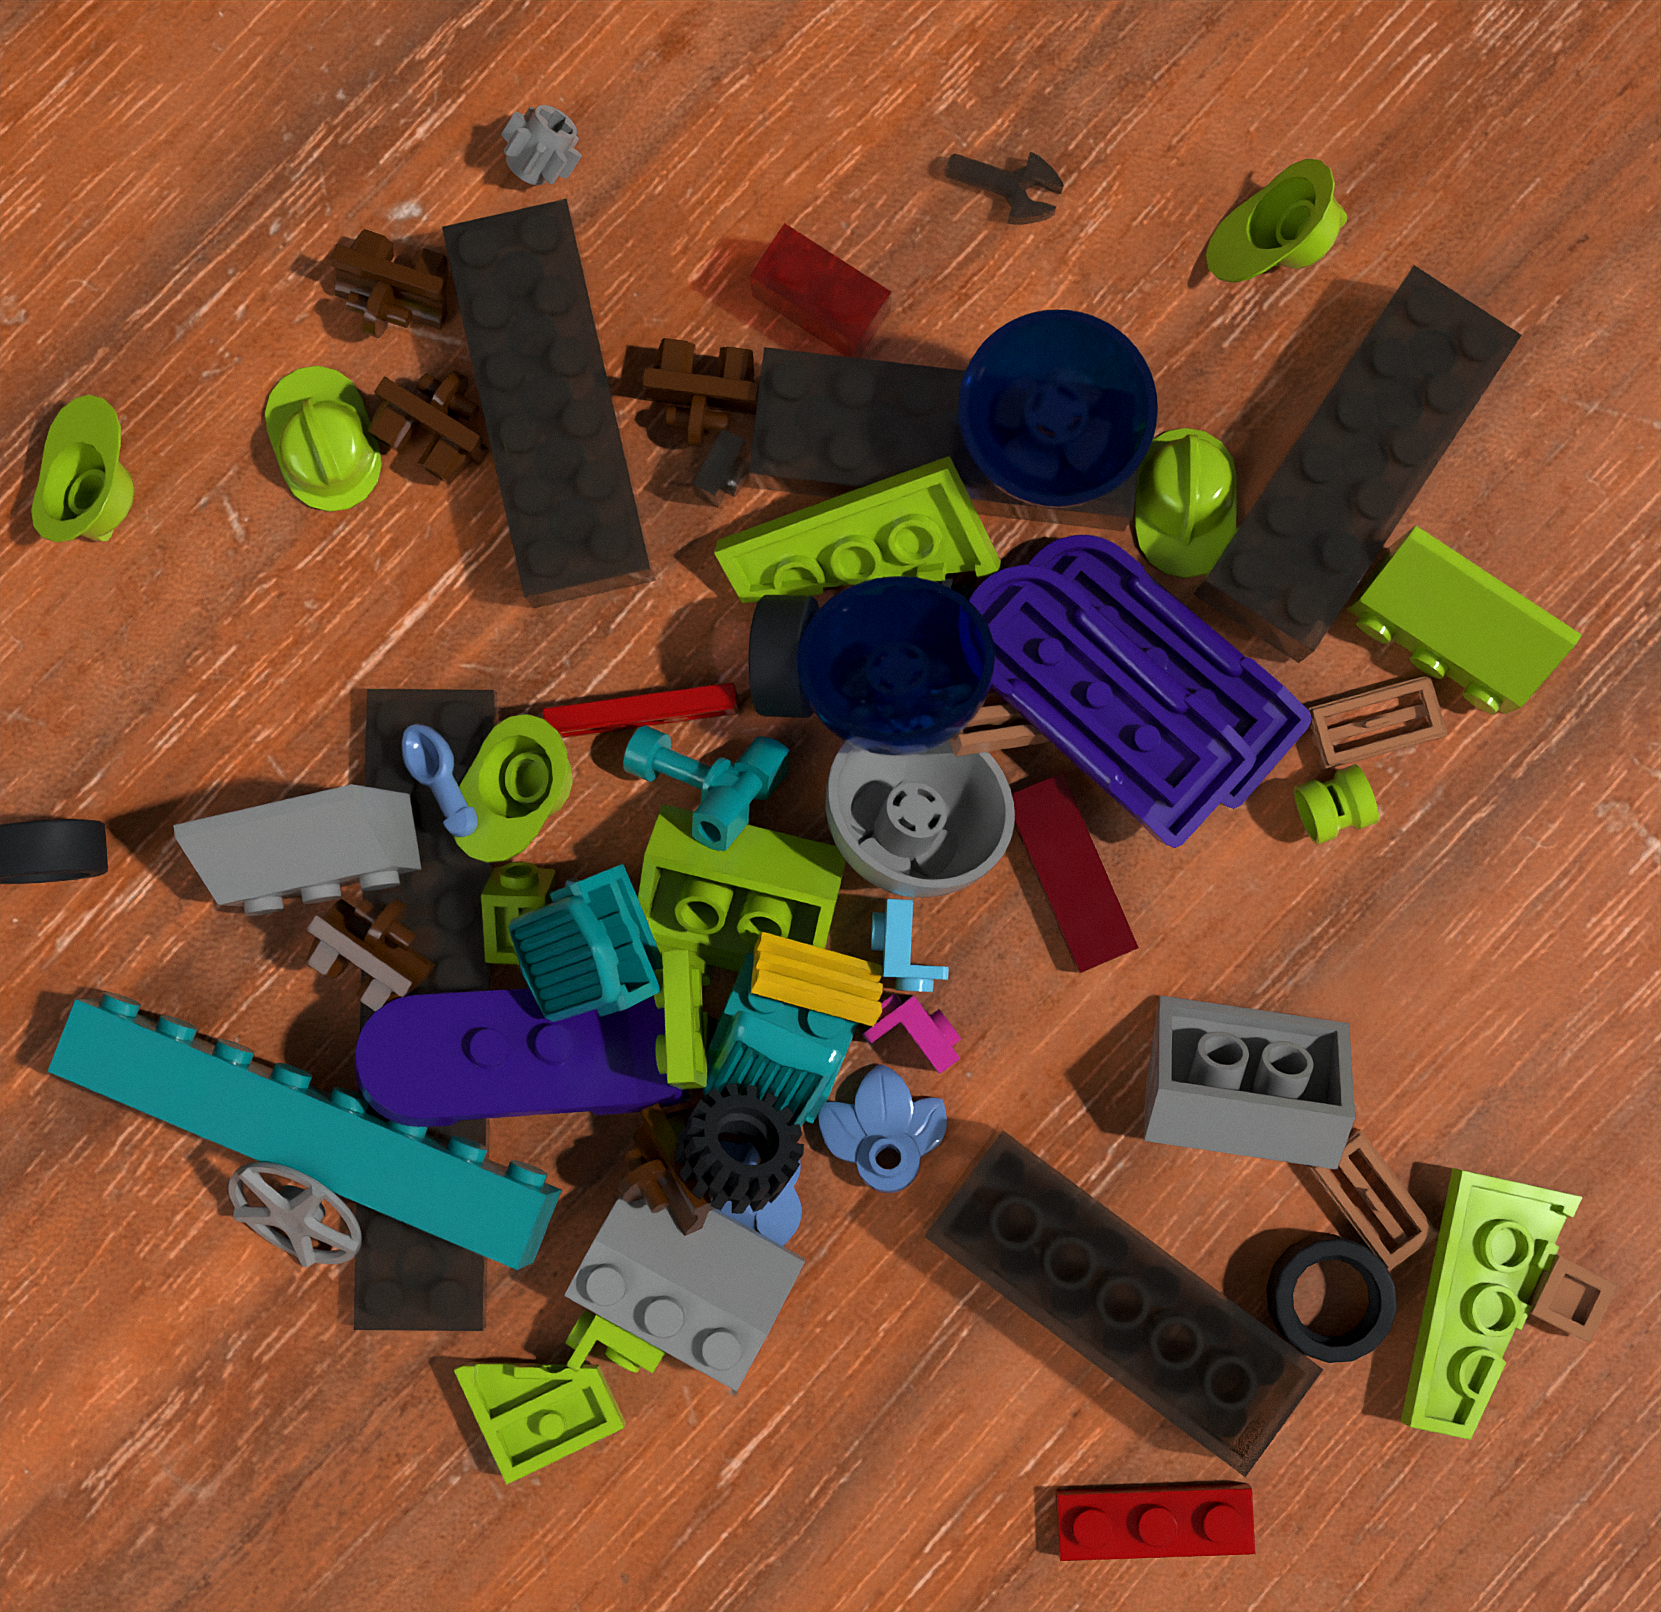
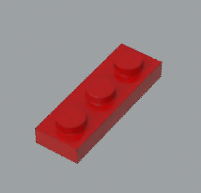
[1056,1483,1255,1561]

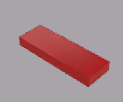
[542,682,739,739]

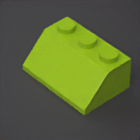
[1346,525,1582,715]
[638,804,846,972]

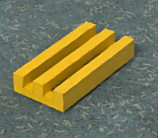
[751,931,883,1027]

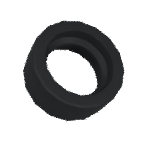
[748,595,824,718]
[0,819,108,884]
[1266,1234,1397,1363]

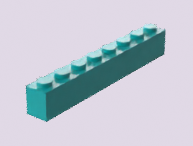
[47,991,562,1270]

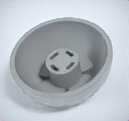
[825,716,1015,898]

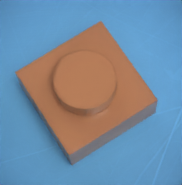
[1528,1254,1618,1343]

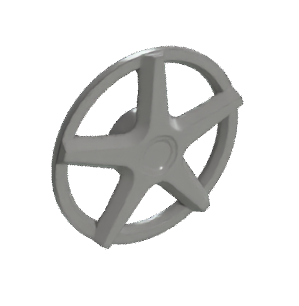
[228,1162,362,1267]

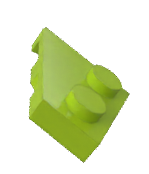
[654,949,712,1089]
[454,1362,626,1485]

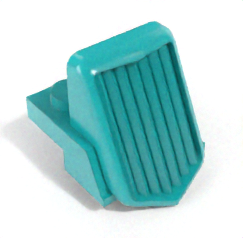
[509,863,663,1022]
[702,952,858,1127]

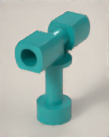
[623,725,790,851]

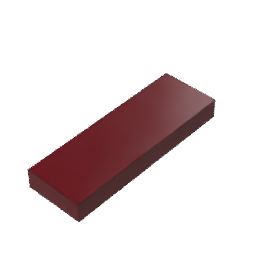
[1012,772,1139,973]

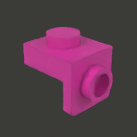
[862,993,962,1074]

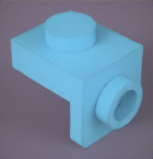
[871,899,949,992]

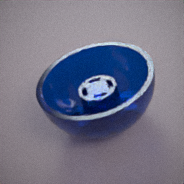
[958,309,1158,508]
[797,576,995,756]

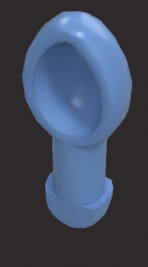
[401,723,478,837]

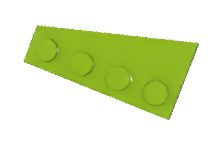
[714,456,1001,604]
[1401,1168,1582,1440]

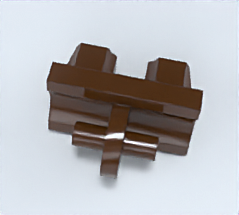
[330,229,449,338]
[642,338,761,447]
[368,370,490,485]
[306,898,435,1012]
[617,1103,715,1236]

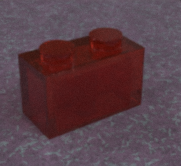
[749,223,891,363]

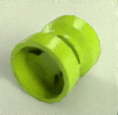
[1294,764,1379,845]

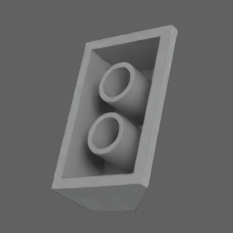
[173,784,421,916]
[1144,995,1355,1169]
[564,1194,806,1391]

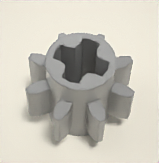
[501,105,582,185]

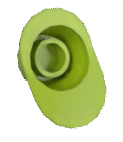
[1206,159,1348,283]
[265,366,382,512]
[31,394,135,543]
[1135,428,1237,578]
[454,714,573,863]

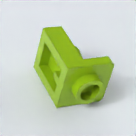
[481,862,556,965]
[565,1309,665,1374]

